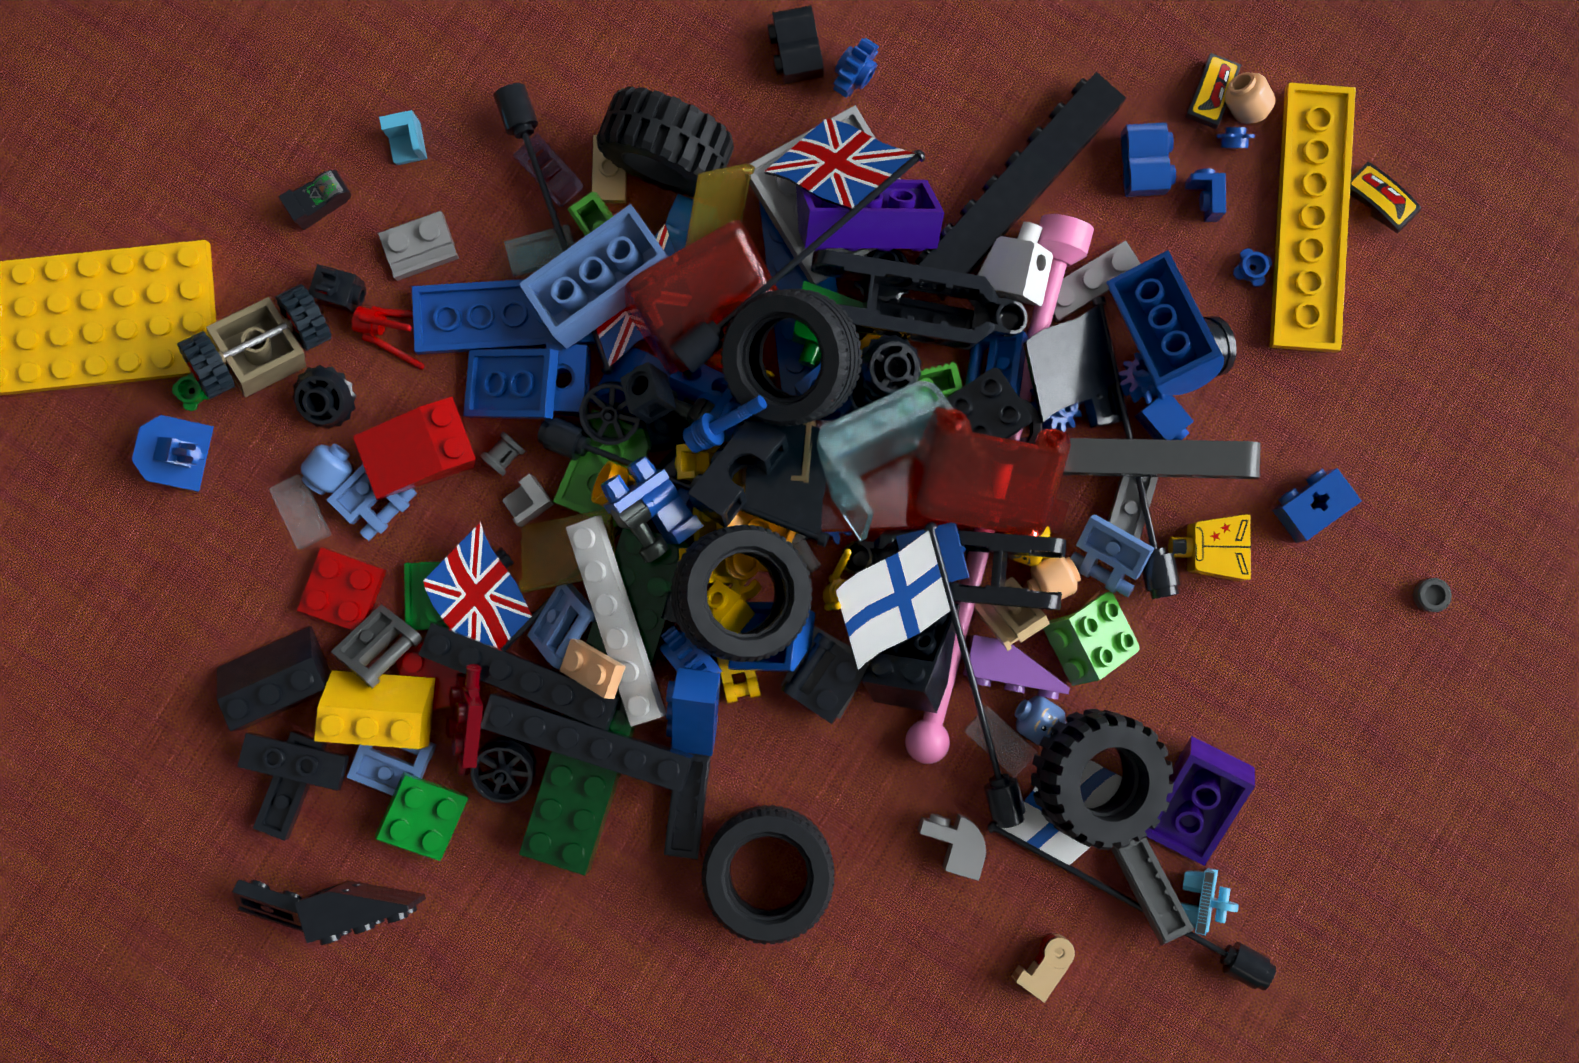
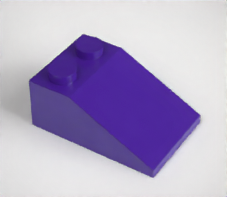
[1145,736,1255,866]

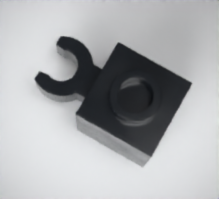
[309,264,366,313]

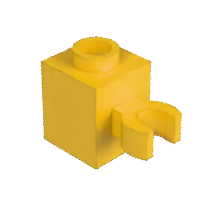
[707,578,762,633]

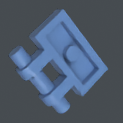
[327,464,417,541]
[1071,514,1154,598]

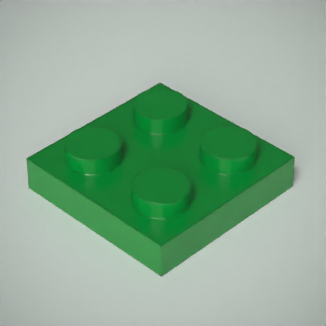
[375,772,469,861]

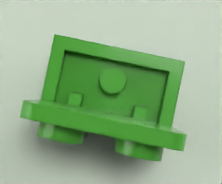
[1043,592,1139,686]

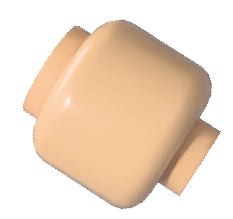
[1225,72,1275,124]
[1027,557,1081,600]

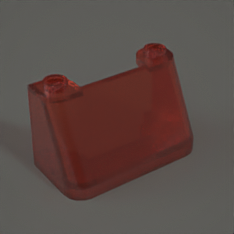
[625,220,779,375]
[909,407,1071,536]

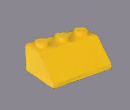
[314,670,435,749]

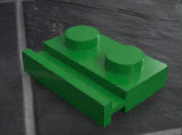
[404,561,450,630]

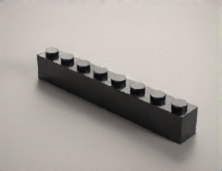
[915,72,1126,301]

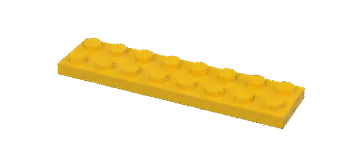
[1270,83,1356,353]

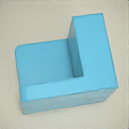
[379,110,427,165]

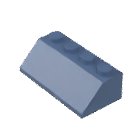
[519,204,678,349]

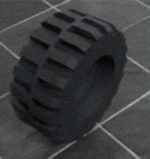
[596,86,734,198]
[1031,709,1174,850]

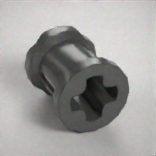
[480,431,526,476]

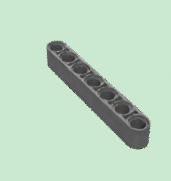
[1017,437,1261,479]

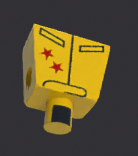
[1168,515,1251,581]

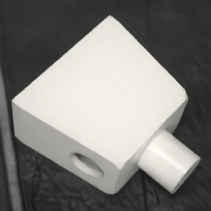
[978,222,1053,306]

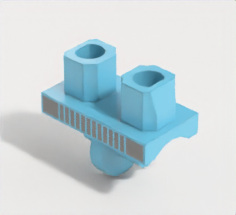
[1181,868,1239,936]

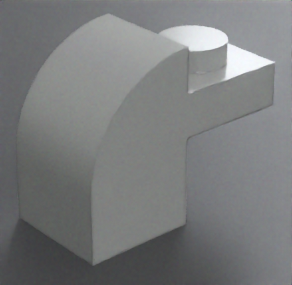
[917,813,986,881]

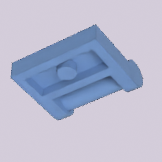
[527,579,596,670]
[347,742,436,796]

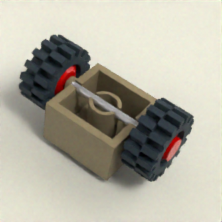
[177,284,332,399]

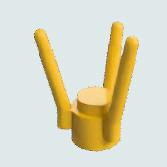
[823,548,851,611]

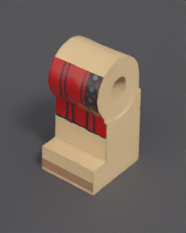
[1011,933,1075,1003]

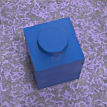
[1134,395,1194,440]

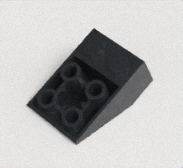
[862,604,960,713]
[295,881,426,945]

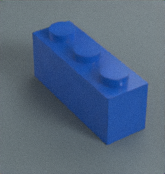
[666,668,720,756]

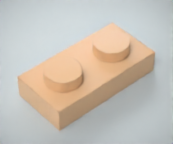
[559,639,626,699]

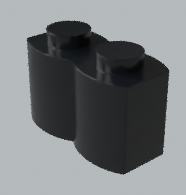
[767,5,824,84]

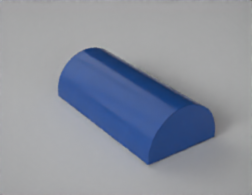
[1106,250,1224,395]

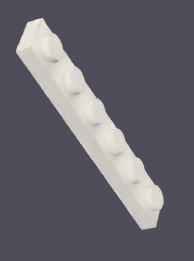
[566,516,666,727]

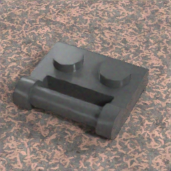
[331,604,423,689]

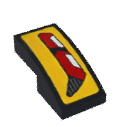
[1185,53,1241,129]
[1350,161,1421,234]

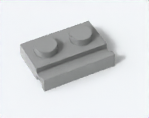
[378,211,459,281]

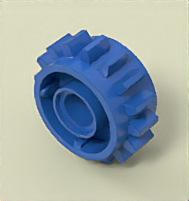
[659,625,723,673]

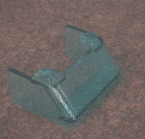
[817,381,988,541]

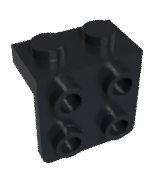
[939,368,1032,469]

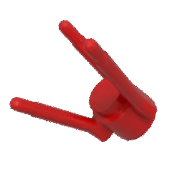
[352,305,425,369]

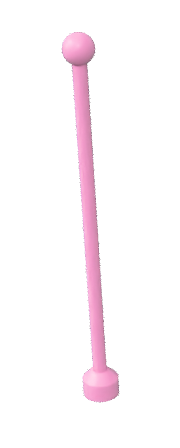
[905,214,1094,764]

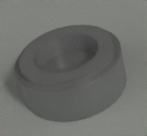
[1413,578,1452,612]

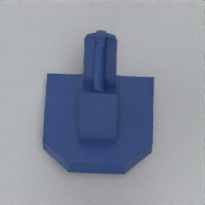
[132,415,214,492]

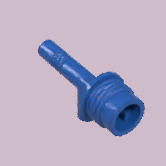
[683,395,767,453]

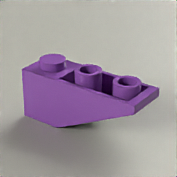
[963,635,1070,699]

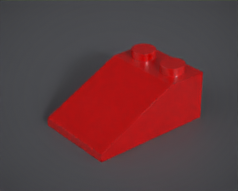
[353,397,476,500]

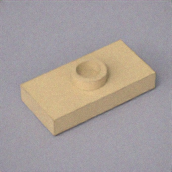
[592,135,627,203]

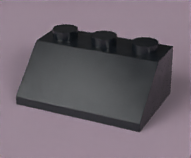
[217,626,331,731]

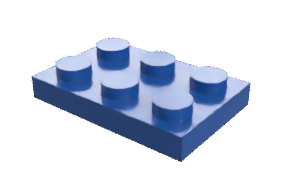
[463,349,559,419]

